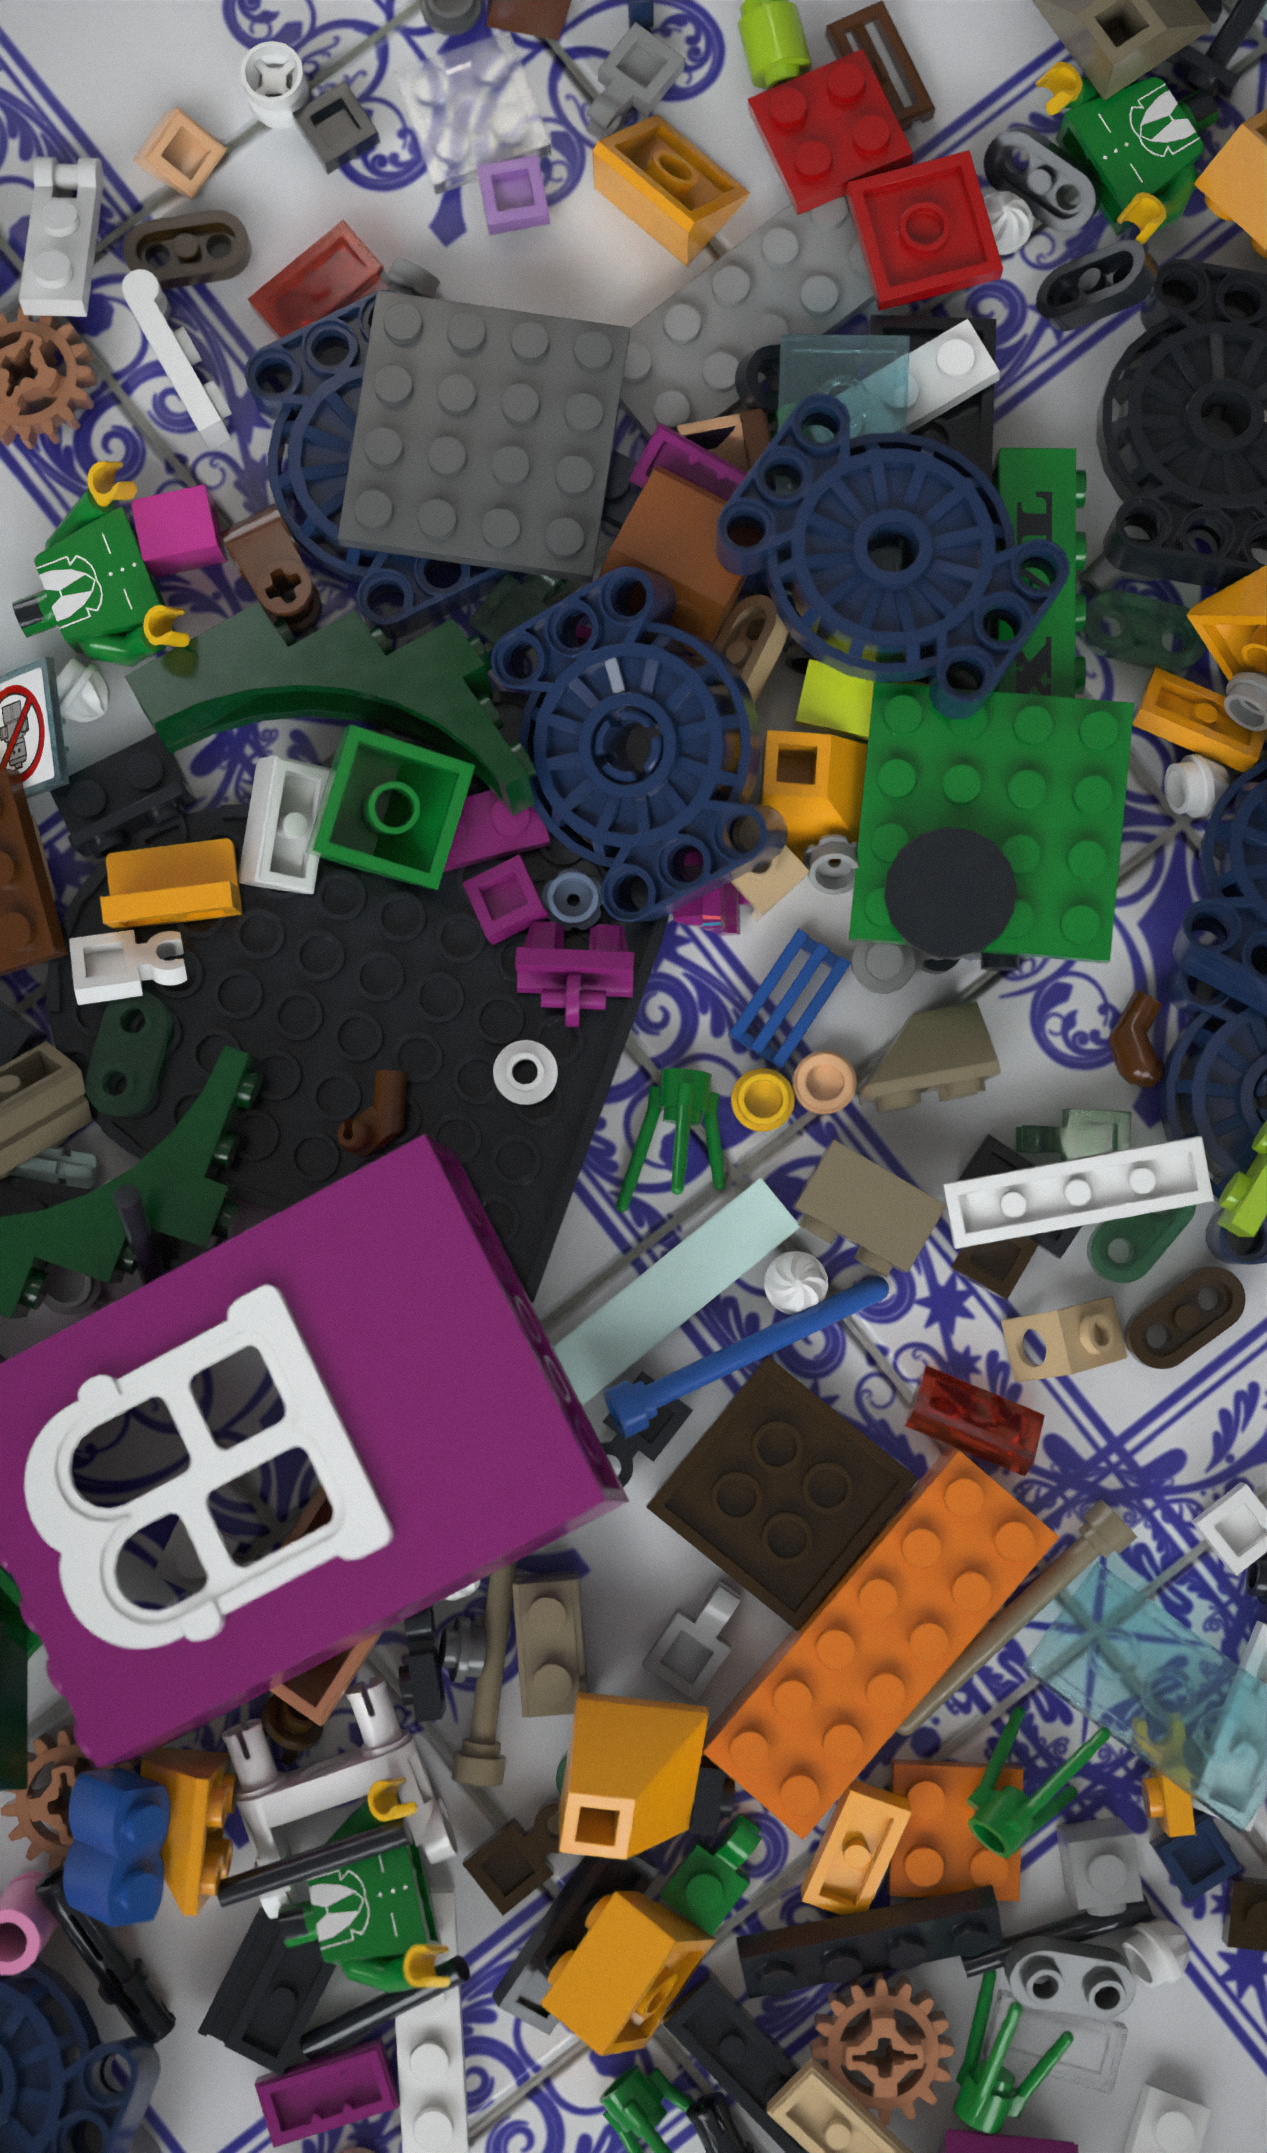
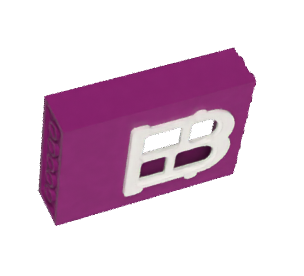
[0,1134,629,1768]

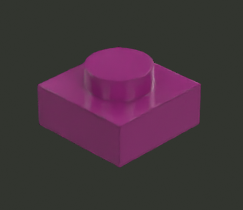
[462,854,550,945]

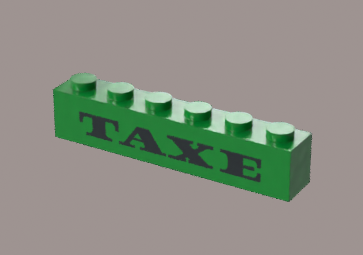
[991,447,1087,698]

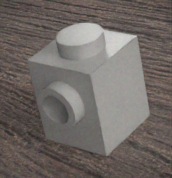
[1056,1816,1144,1916]

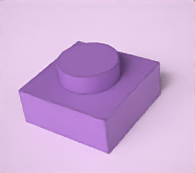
[477,154,550,235]

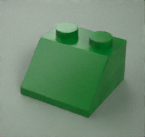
[305,724,475,890]

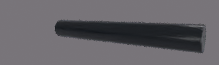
[113,1185,167,1286]
[217,1818,412,1908]
[960,1893,1153,1978]
[300,1955,470,2060]

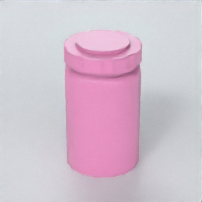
[0,1871,59,1975]

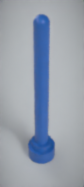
[603,1276,889,1439]

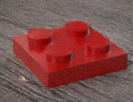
[747,49,913,216]
[845,150,1003,311]

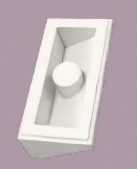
[238,755,331,894]

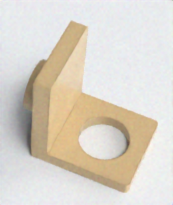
[731,816,810,922]
[1001,1296,1127,1382]

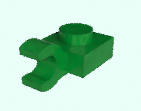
[659,1813,762,1936]

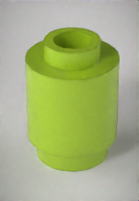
[738,0,812,90]

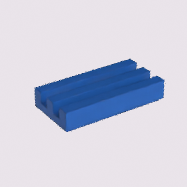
[728,928,851,1070]

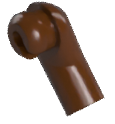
[1108,990,1164,1088]
[337,1070,407,1157]

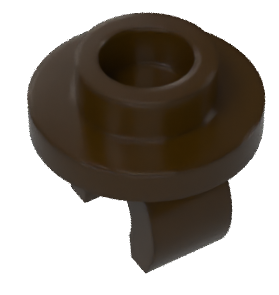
[261,1694,324,1765]

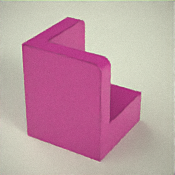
[131,484,228,577]

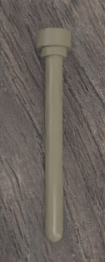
[896,1499,1137,1736]
[451,1561,517,1786]

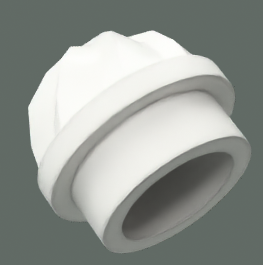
[983,191,1033,255]
[45,658,110,723]
[1164,754,1230,818]
[764,1251,828,1315]
[1121,1918,1190,1989]

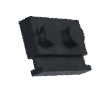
[197,1907,337,2076]

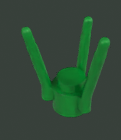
[616,1068,726,1213]
[966,1706,1111,1858]
[952,1970,1074,2134]
[599,2064,705,2153]

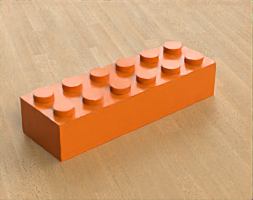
[702,1445,1059,1840]

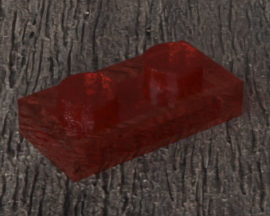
[248,220,385,339]
[905,1365,1045,1476]

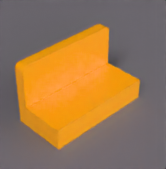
[100,838,243,931]

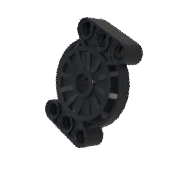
[1096,259,1267,590]

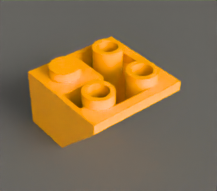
[759,730,868,870]
[559,1692,709,1859]
[140,1747,239,1916]

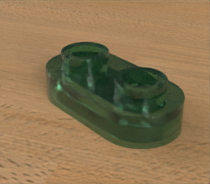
[1080,590,1207,674]
[85,991,172,1117]
[1087,1204,1196,1283]

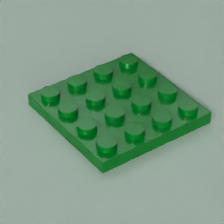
[849,682,1134,964]

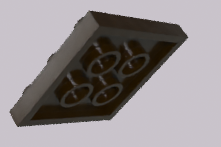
[646,1356,918,1631]

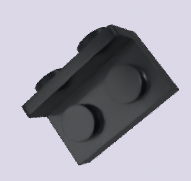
[48,733,198,859]

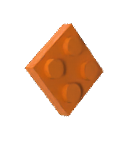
[887,1759,1023,1902]

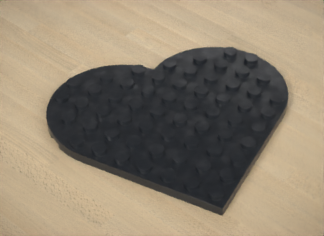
[46,690,669,1303]

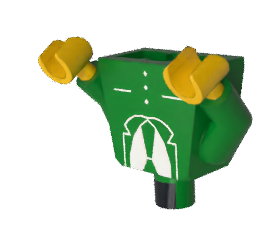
[1035,61,1219,245]
[12,461,190,667]
[278,1776,450,1993]

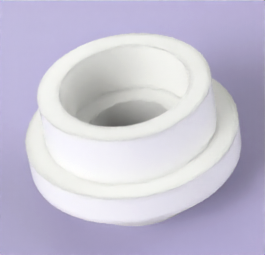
[493,1040,558,1105]

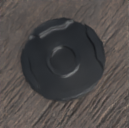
[884,827,1017,960]

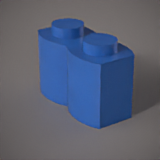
[63,1767,170,1927]

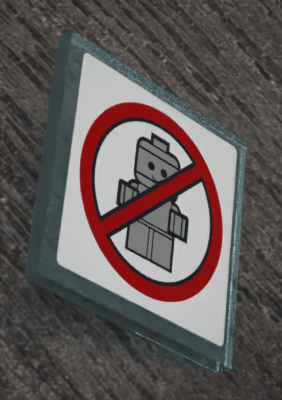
[0,657,69,799]

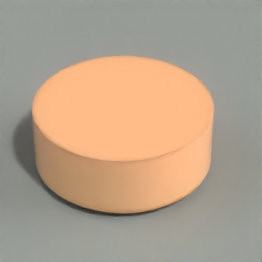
[792,1051,857,1115]

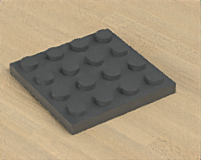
[338,290,630,583]

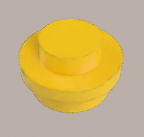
[731,1068,795,1132]

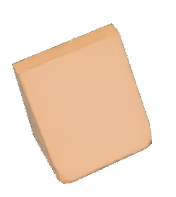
[133,107,227,200]

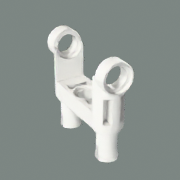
[221,1676,458,1919]

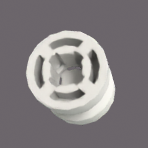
[240,41,311,129]

